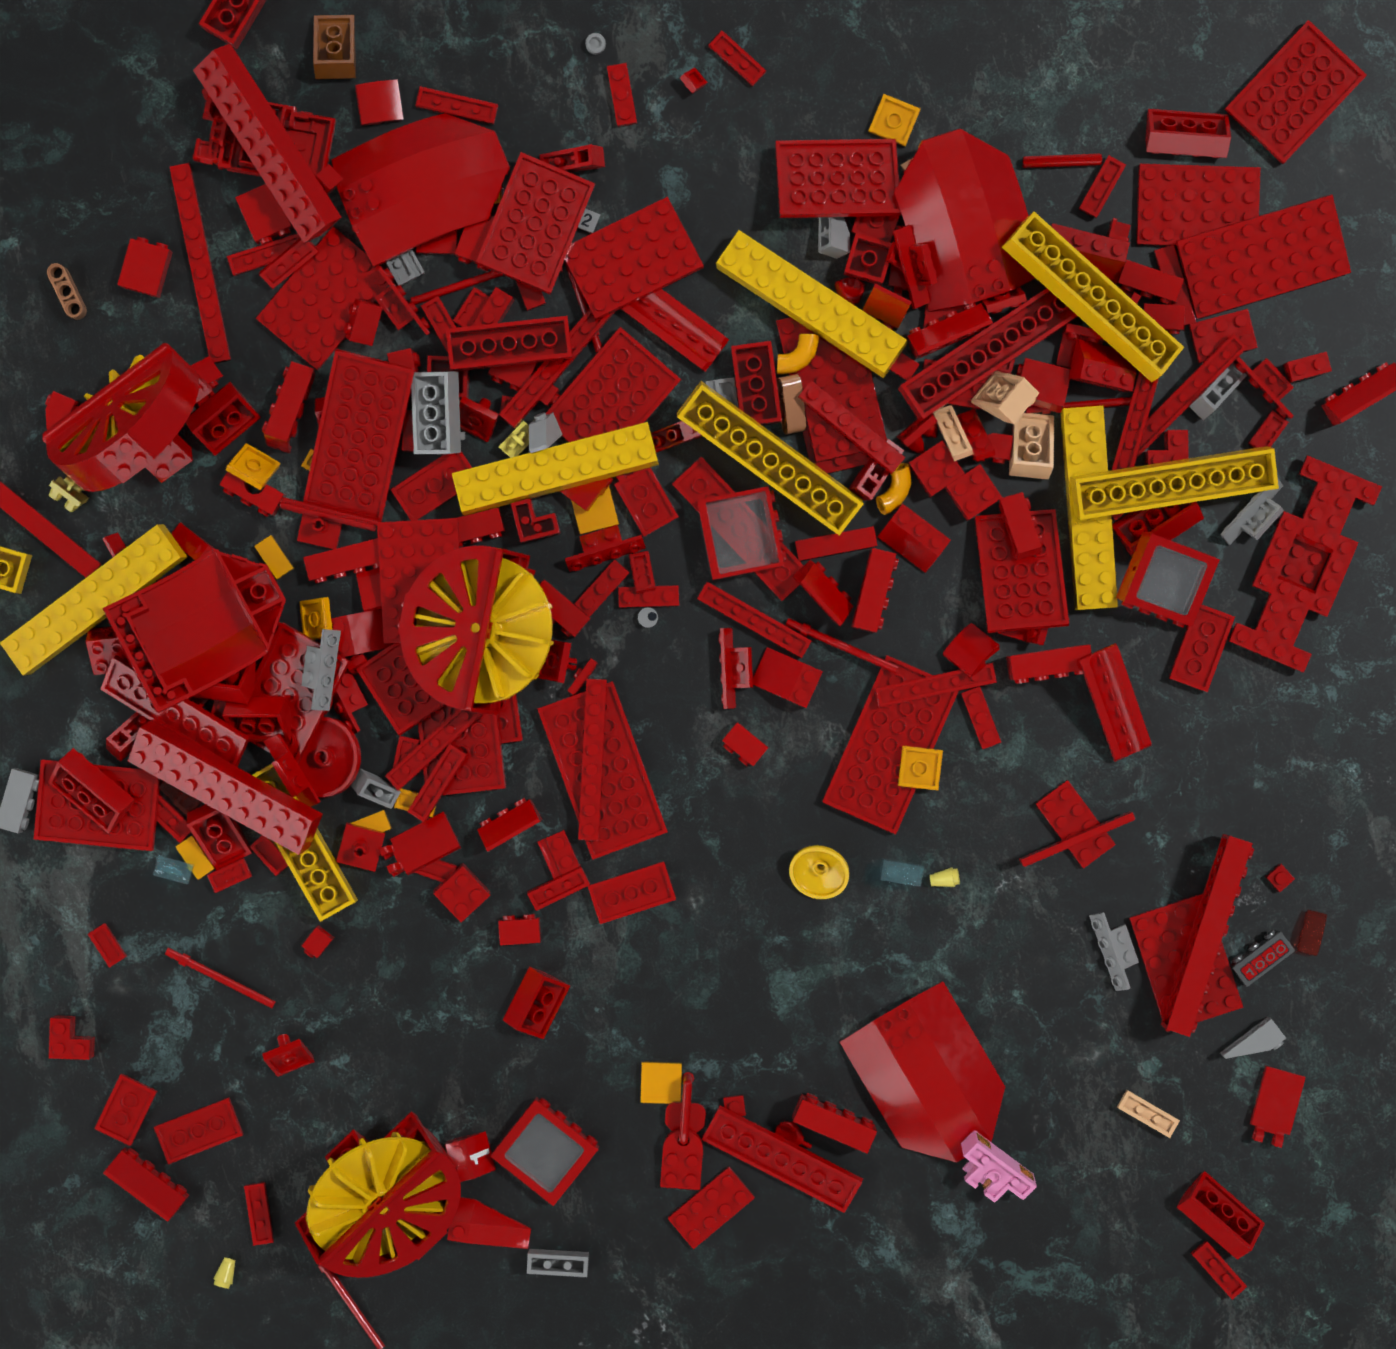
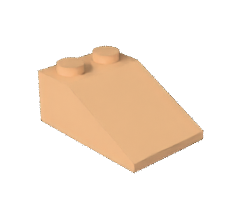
[971,371,1039,424]
[1009,413,1054,480]

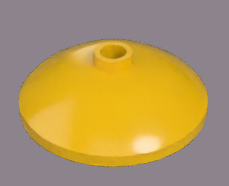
[789,845,849,899]

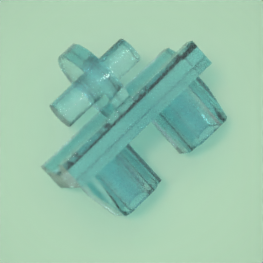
[153,855,194,884]

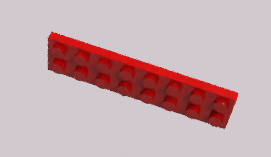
[672,457,804,601]
[100,655,250,767]
[702,1105,863,1213]

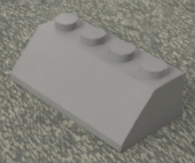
[411,371,461,454]

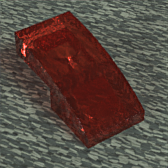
[159,781,201,815]
[1297,910,1327,956]

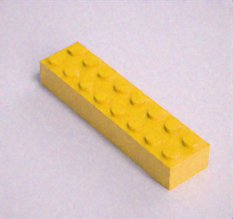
[253,764,358,922]

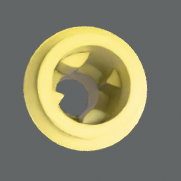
[930,867,960,887]
[213,1257,236,1289]

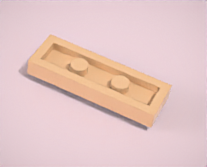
[933,405,973,461]
[1117,1090,1180,1138]

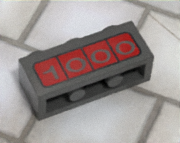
[1230,930,1295,987]

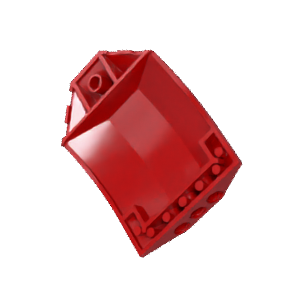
[331,113,510,267]
[893,128,1035,311]
[103,548,286,713]
[840,982,1005,1162]

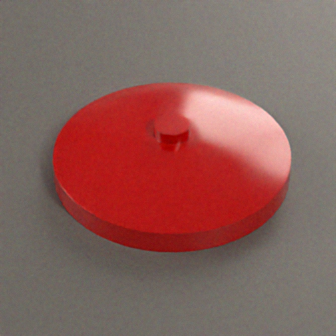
[299,717,361,797]

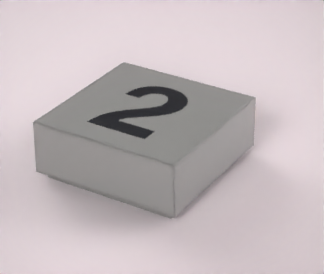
[578,208,601,234]

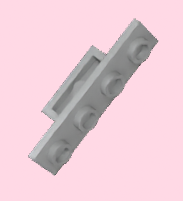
[1220,478,1284,545]
[301,629,341,711]
[1089,912,1139,991]

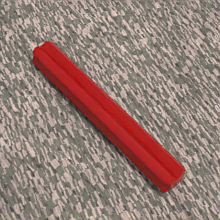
[1022,154,1102,168]

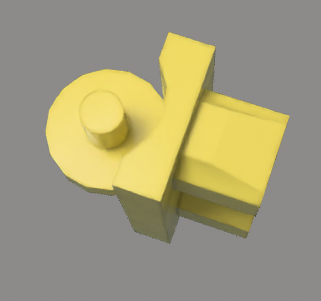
[499,420,529,458]
[49,477,89,512]

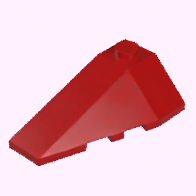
[447,1197,531,1249]

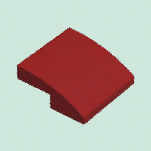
[355,79,403,125]
[560,478,613,511]
[943,623,1000,677]

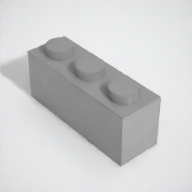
[0,768,39,833]
[527,1249,589,1277]

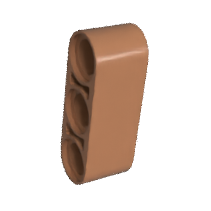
[47,263,87,320]
[777,374,806,435]

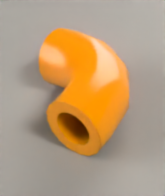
[777,334,819,374]
[876,463,912,515]

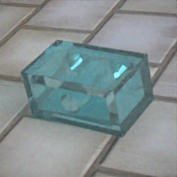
[879,859,924,887]

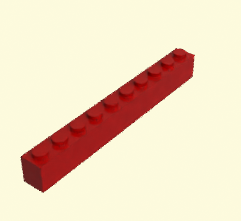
[303,508,506,584]

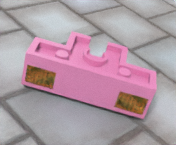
[961,1130,1037,1203]

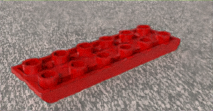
[621,289,729,372]
[1078,643,1152,762]

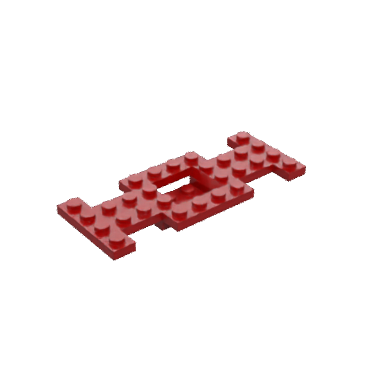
[1229,456,1382,672]

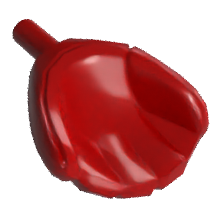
[835,277,865,305]
[775,1121,812,1149]

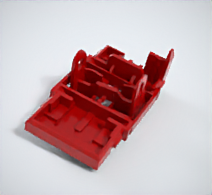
[193,89,336,177]

